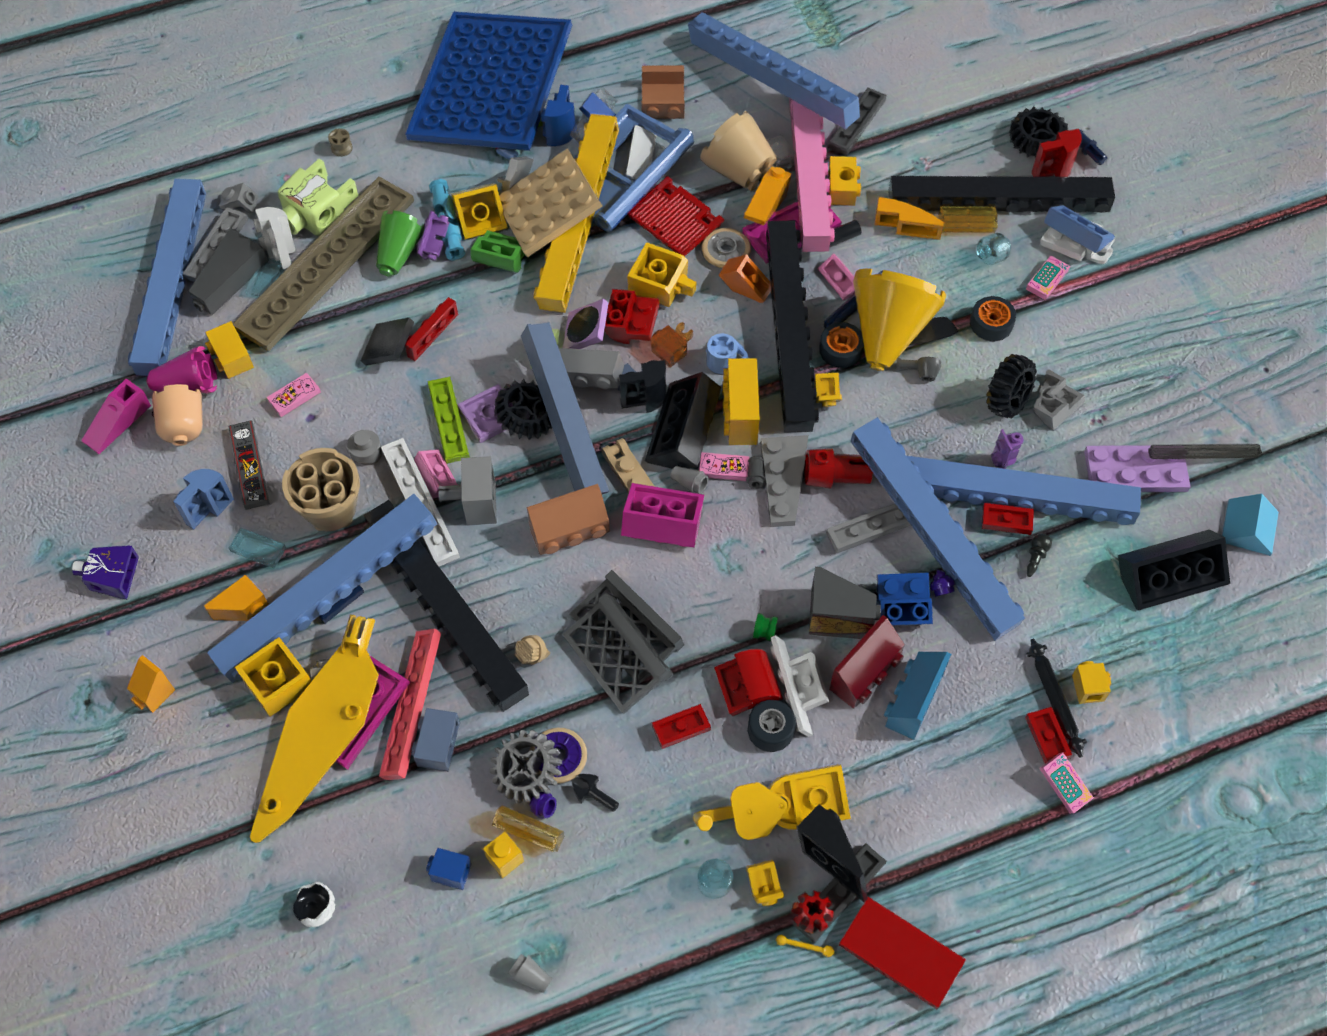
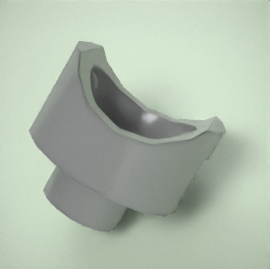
[347,430,382,463]

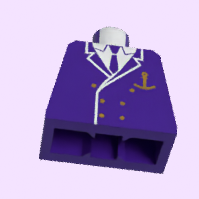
[72,545,139,600]

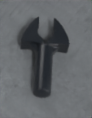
[572,774,619,812]

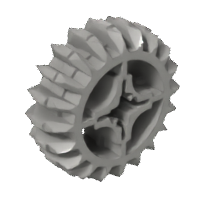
[489,730,563,803]

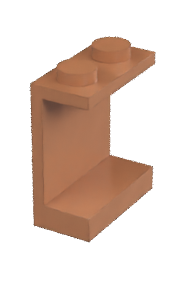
[642,65,685,119]

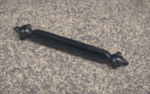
[1027,639,1087,758]

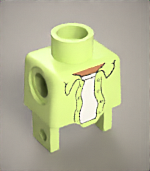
[278,159,359,236]

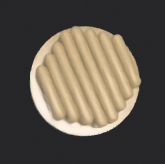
[515,635,550,665]

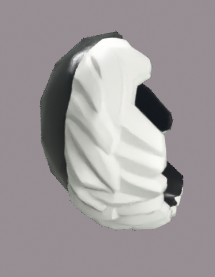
[293,882,336,927]

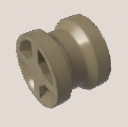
[328,128,353,157]

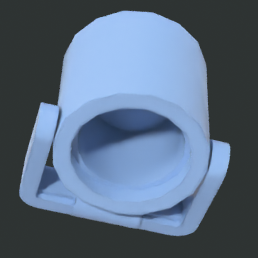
[706,333,748,374]

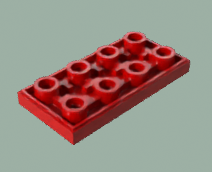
[838,897,966,1010]

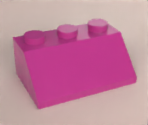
[621,483,704,548]

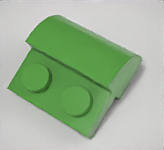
[471,230,525,273]

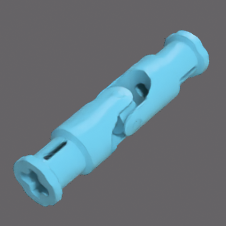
[429,179,465,260]

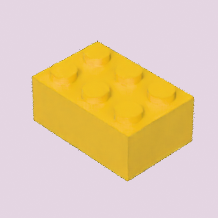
[722,358,760,445]

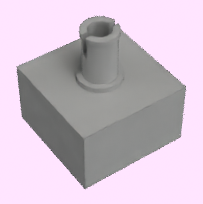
[438,456,497,525]

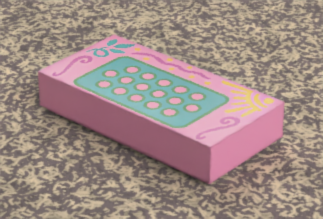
[1026,255,1070,300]
[1039,753,1094,814]

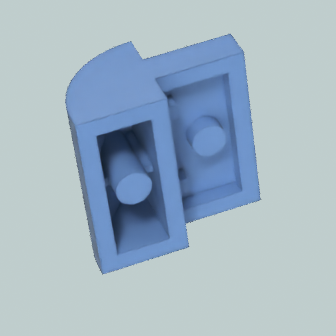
[173,469,234,530]

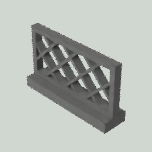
[569,570,685,685]
[562,593,674,713]

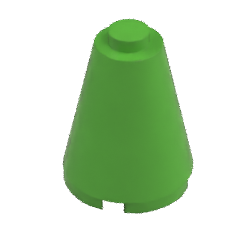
[376,210,424,277]

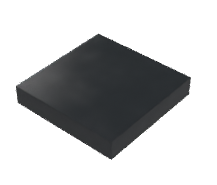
[360,317,414,365]

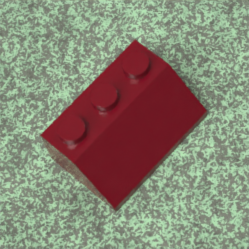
[829,615,905,709]

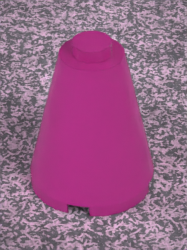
[146,346,217,393]

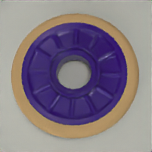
[530,728,587,783]

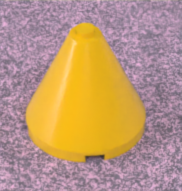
[853,268,947,371]

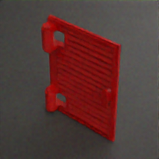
[627,176,724,257]

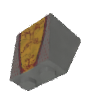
[809,566,881,639]

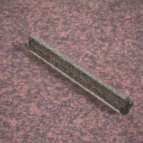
[1148,444,1262,459]

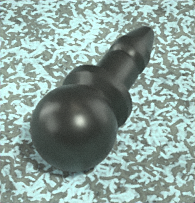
[1027,533,1052,577]

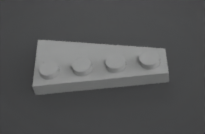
[760,435,809,527]

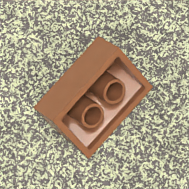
[527,484,610,555]

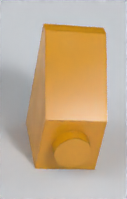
[204,574,269,621]
[127,655,175,713]

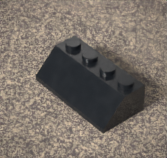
[645,372,721,469]
[1118,529,1230,610]

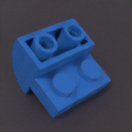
[541,84,576,147]
[876,573,933,625]

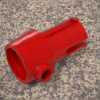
[804,448,873,489]

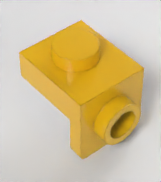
[814,373,842,407]
[746,860,784,906]

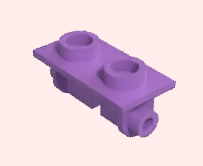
[417,211,449,261]
[991,429,1024,469]

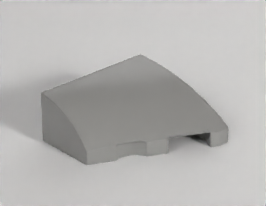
[1034,370,1085,430]

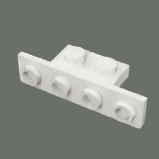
[770,635,829,737]

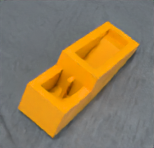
[875,197,944,240]

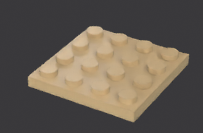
[499,148,602,257]

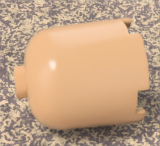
[152,384,203,446]

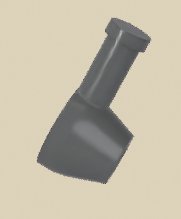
[896,357,941,382]

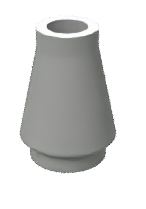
[671,466,709,494]
[508,954,553,993]

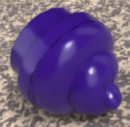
[930,570,956,597]
[528,791,557,819]

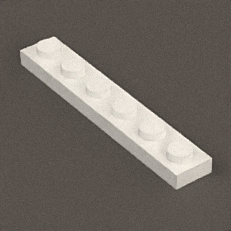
[381,438,460,566]

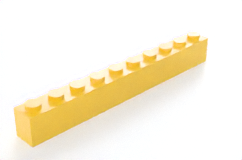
[533,114,619,313]

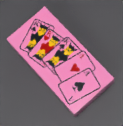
[267,373,321,417]
[699,452,749,481]

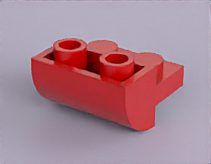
[1031,129,1082,177]
[604,289,660,344]
[714,649,783,716]

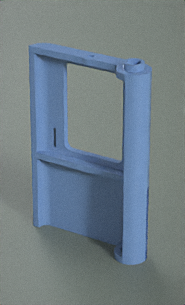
[574,104,694,232]

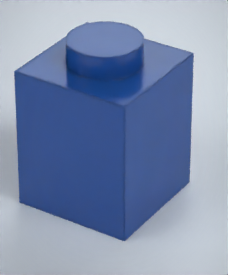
[426,848,472,890]

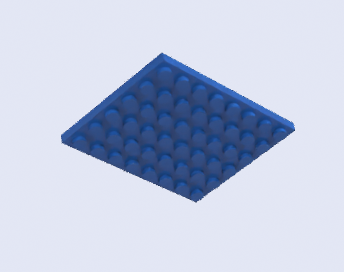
[405,11,572,151]

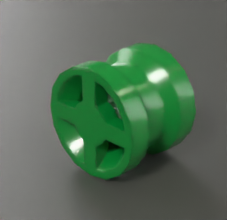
[753,613,778,642]

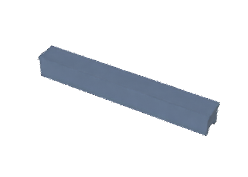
[521,322,609,494]

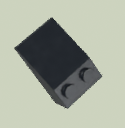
[797,804,868,902]

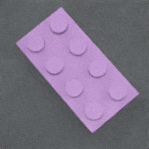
[1084,445,1190,492]

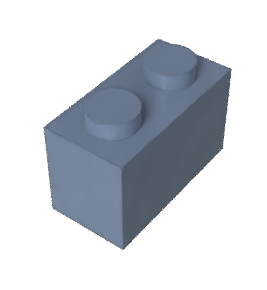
[411,708,460,772]

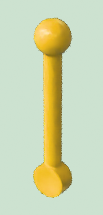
[776,934,834,958]

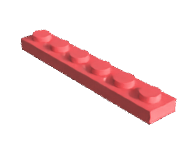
[379,628,441,780]

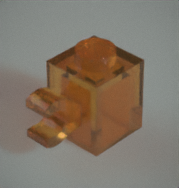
[651,322,693,368]

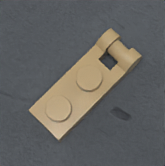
[601,438,655,494]

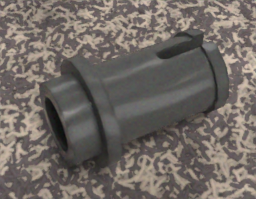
[746,456,766,489]

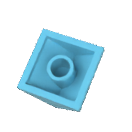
[1222,494,1279,556]

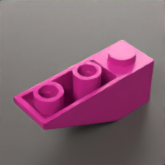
[81,378,151,454]

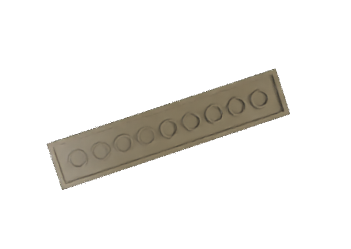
[233,177,414,351]

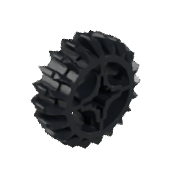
[1009,106,1068,159]
[986,354,1037,419]
[494,379,552,440]

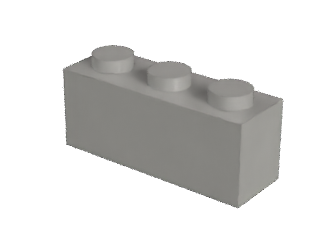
[559,348,624,389]

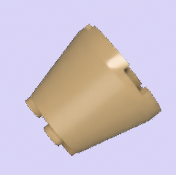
[700,111,777,191]
[282,448,360,531]

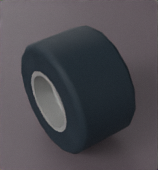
[747,700,796,752]

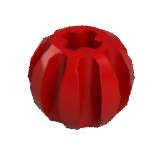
[792,890,834,934]

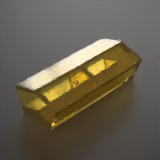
[938,206,998,233]
[491,805,565,852]

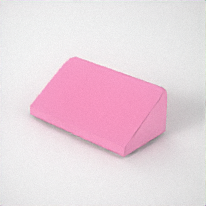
[817,254,855,300]
[414,449,458,499]

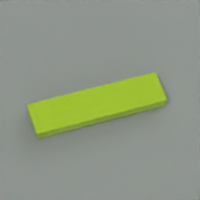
[427,376,470,464]

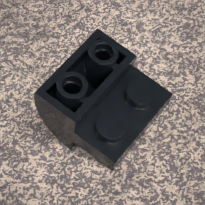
[619,360,666,413]

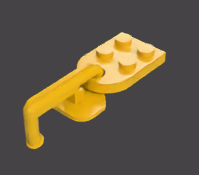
[693,764,851,840]

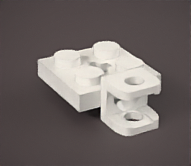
[1040,222,1115,264]

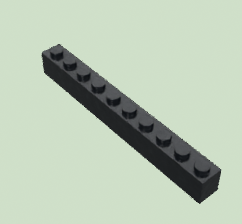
[888,176,1115,213]
[766,221,819,433]
[364,500,529,712]

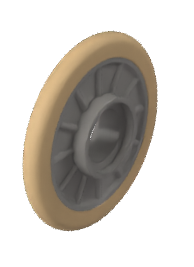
[702,228,751,268]

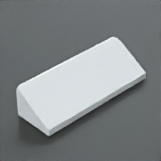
[626,125,657,180]

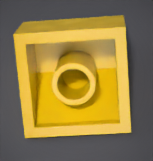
[451,183,508,239]

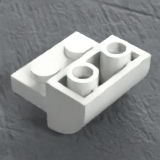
[253,207,296,269]

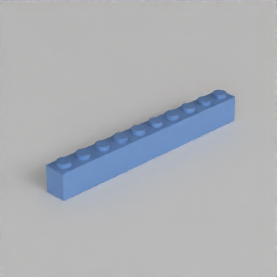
[688,12,860,129]
[128,179,206,376]
[850,417,1025,641]
[907,456,1141,525]
[207,494,437,683]

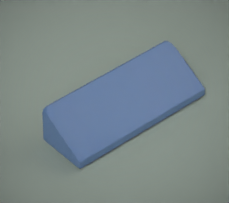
[1044,205,1115,253]

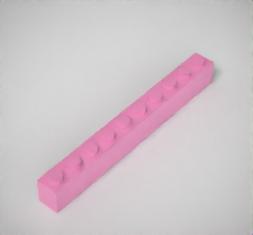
[789,98,835,252]

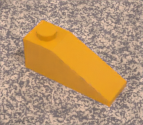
[743,167,792,225]

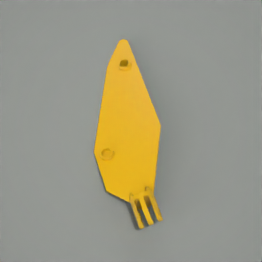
[250,614,379,843]

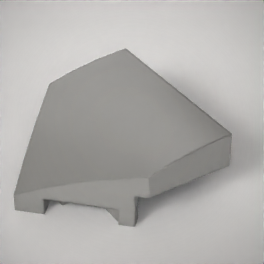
[498,156,534,194]

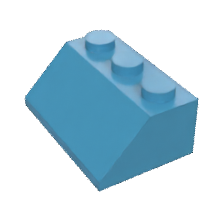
[884,652,952,740]

